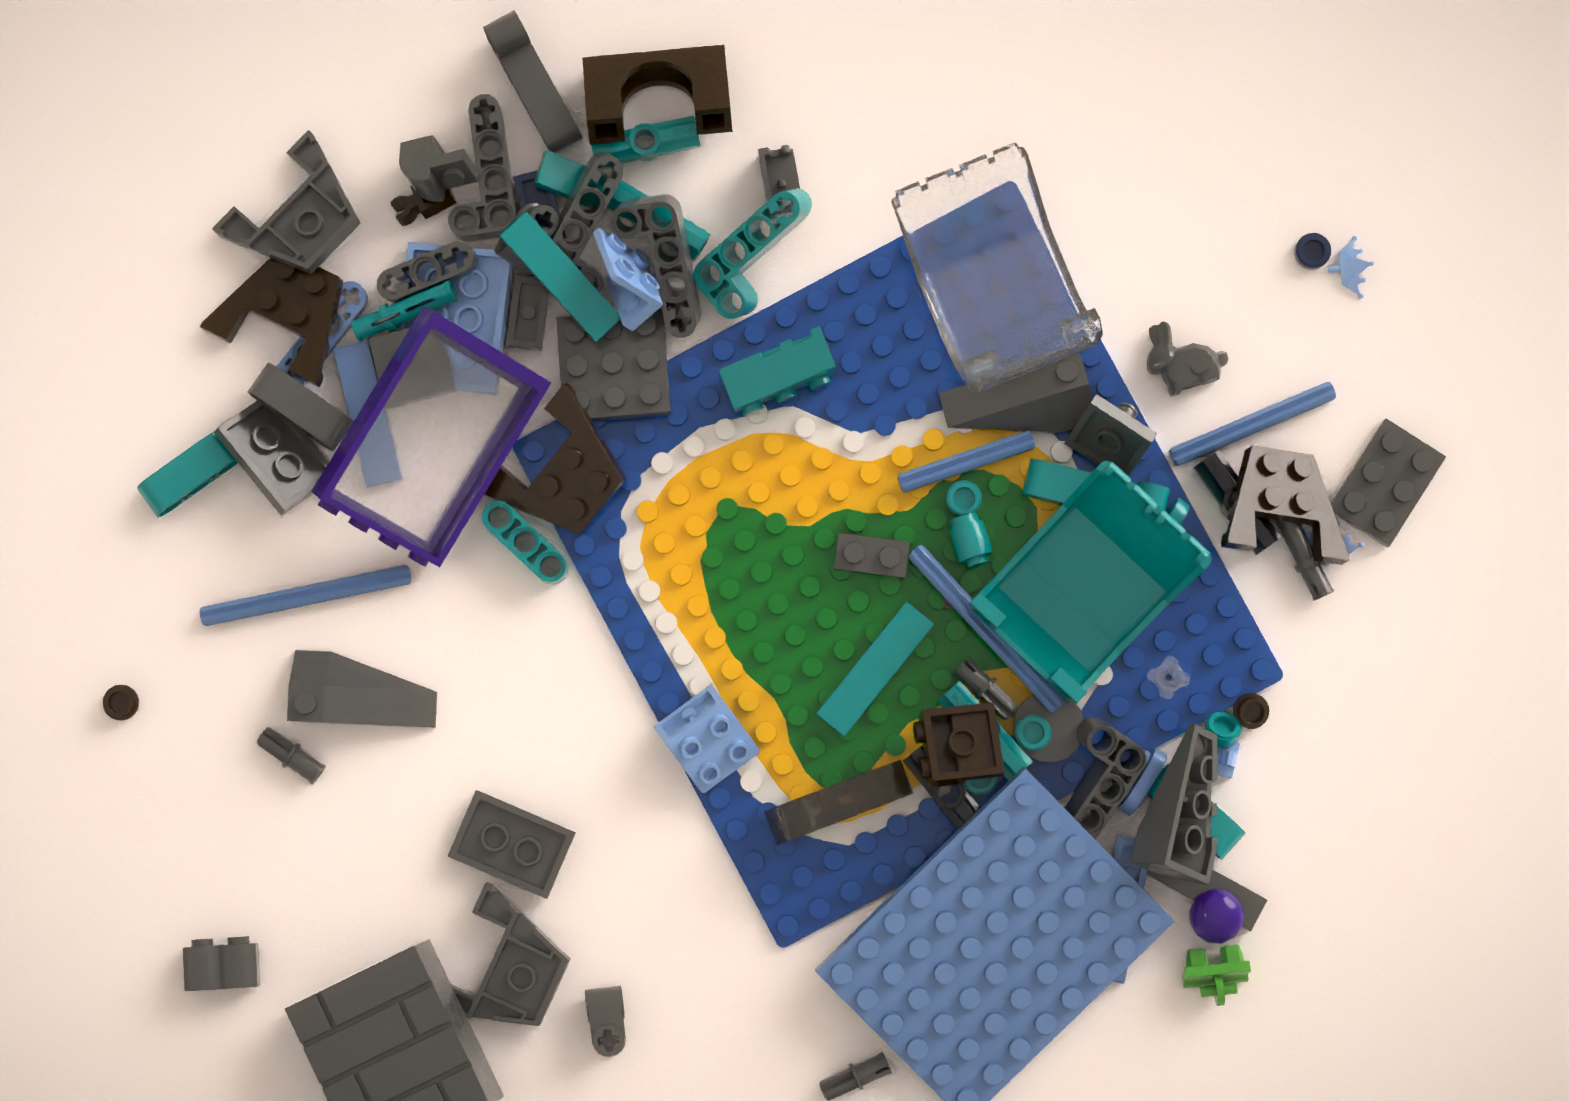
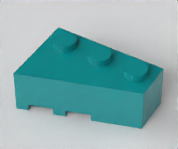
[719,326,836,416]

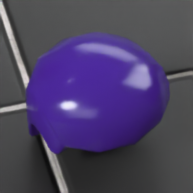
[1189,889,1244,944]

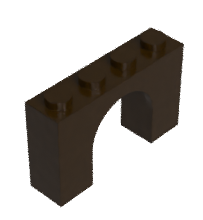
[582,44,733,145]

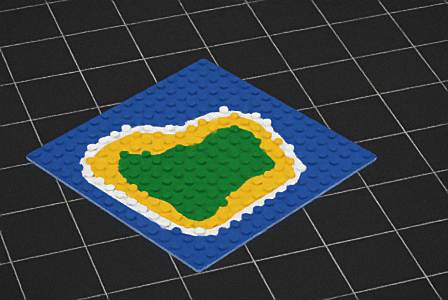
[513,180,1283,948]

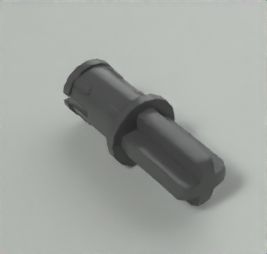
[953,657,1018,720]
[257,727,326,785]
[819,1052,892,1101]

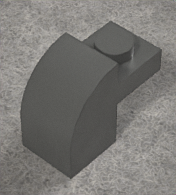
[399,135,479,202]

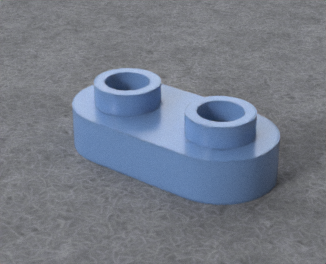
[1117,747,1167,816]

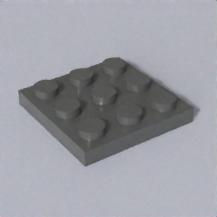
[556,308,672,422]

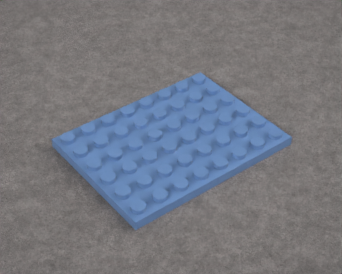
[815,766,1175,1101]

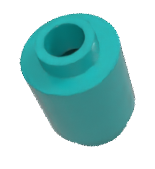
[949,513,994,568]

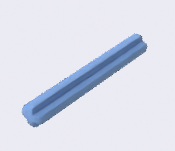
[897,430,1035,493]

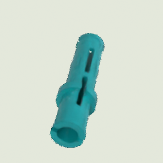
[351,280,458,342]

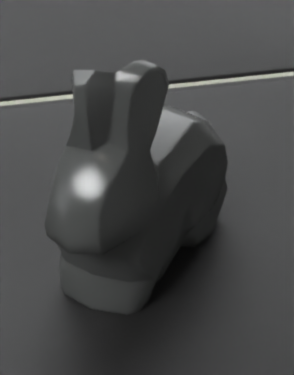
[1146,321,1229,397]

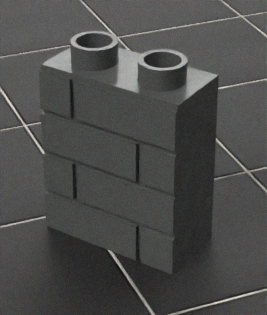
[285,939,504,1101]

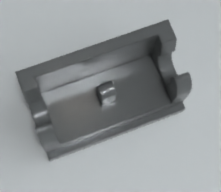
[758,145,800,215]

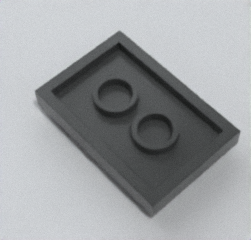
[214,401,329,516]
[1331,418,1447,547]
[448,790,576,899]

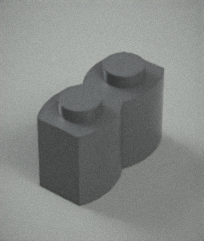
[183,936,260,991]

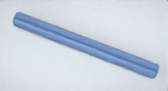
[909,545,1065,713]
[199,565,412,626]

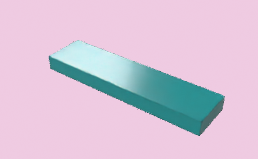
[498,211,620,342]
[816,601,934,736]

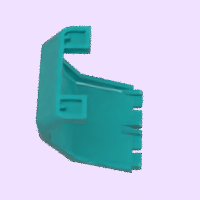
[968,461,1212,705]

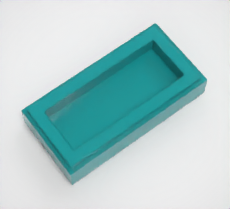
[534,150,606,209]

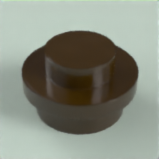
[103,685,139,721]
[1233,693,1270,729]

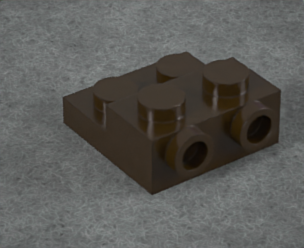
[913,702,1005,787]

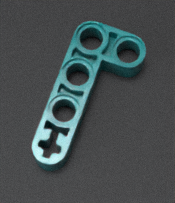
[693,188,812,319]
[1022,459,1170,510]

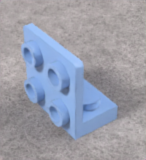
[593,228,663,331]
[653,684,760,793]

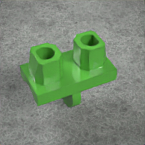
[1182,944,1251,1006]

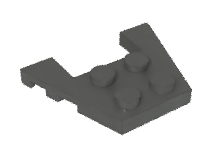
[212,130,361,274]
[451,882,571,1026]

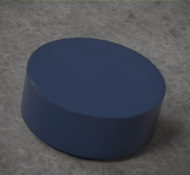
[1294,233,1331,270]

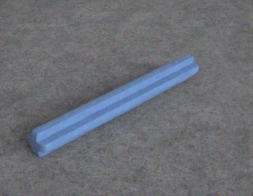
[1169,381,1336,466]

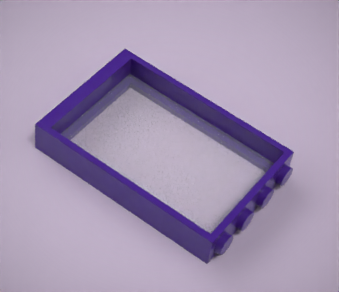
[311,306,552,568]

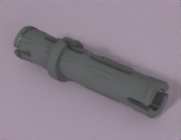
[1275,520,1334,601]

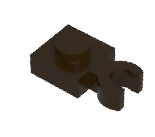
[390,186,457,226]

